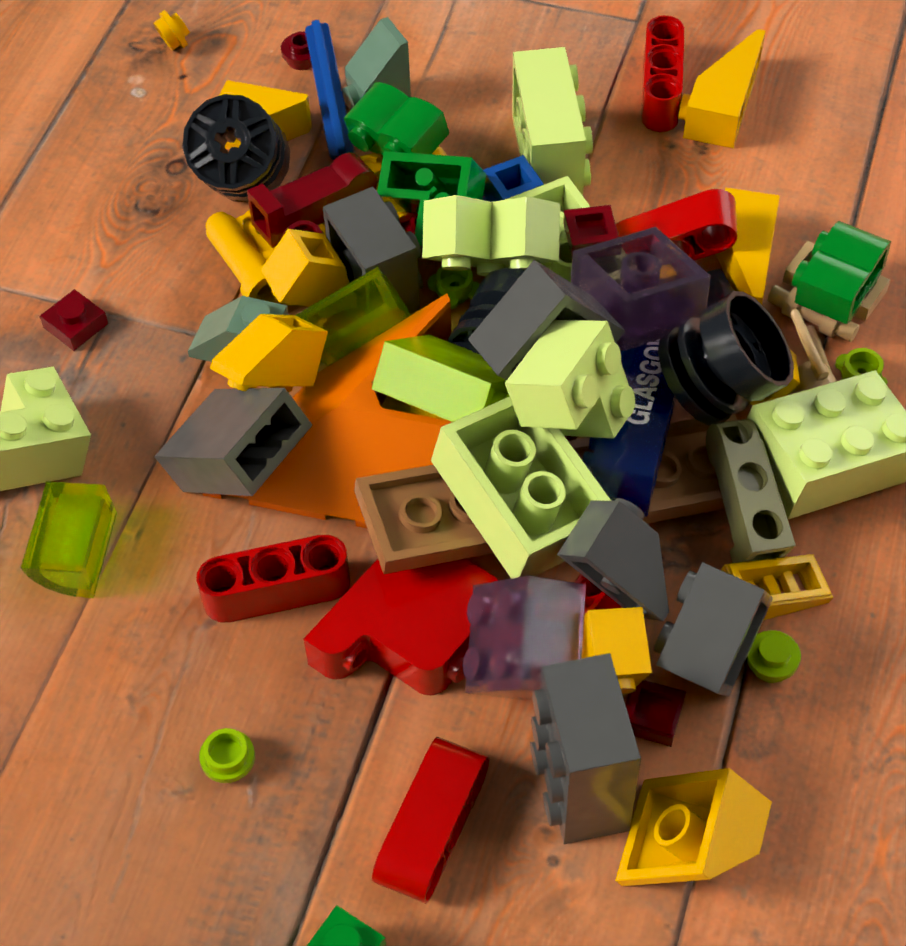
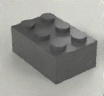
[530,653,641,844]

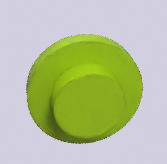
[746,630,801,683]
[199,728,255,783]

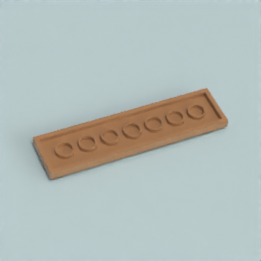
[354,414,737,574]

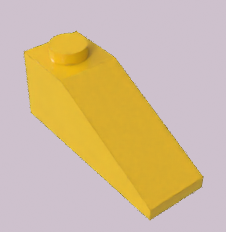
[678,29,766,149]
[716,187,780,305]

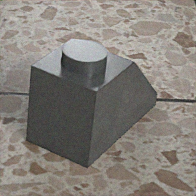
[557,498,669,621]

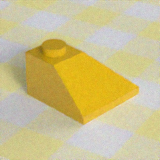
[615,768,772,886]

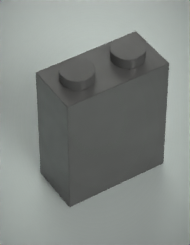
[154,388,312,496]

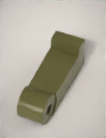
[706,419,796,563]

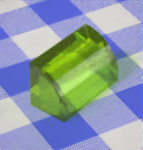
[295,267,411,366]
[20,481,117,598]

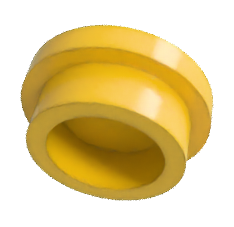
[153,10,190,51]

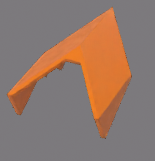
[202,293,452,528]

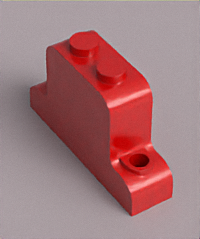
[303,558,507,695]

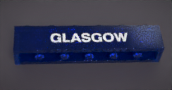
[582,287,698,517]

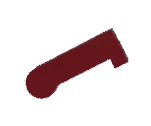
[247,152,378,248]

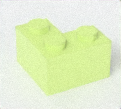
[422,195,560,276]
[505,320,636,439]
[0,366,91,491]

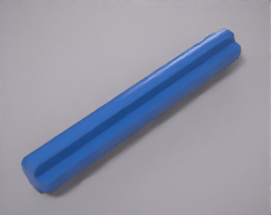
[305,20,355,160]

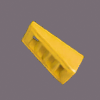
[721,554,834,620]

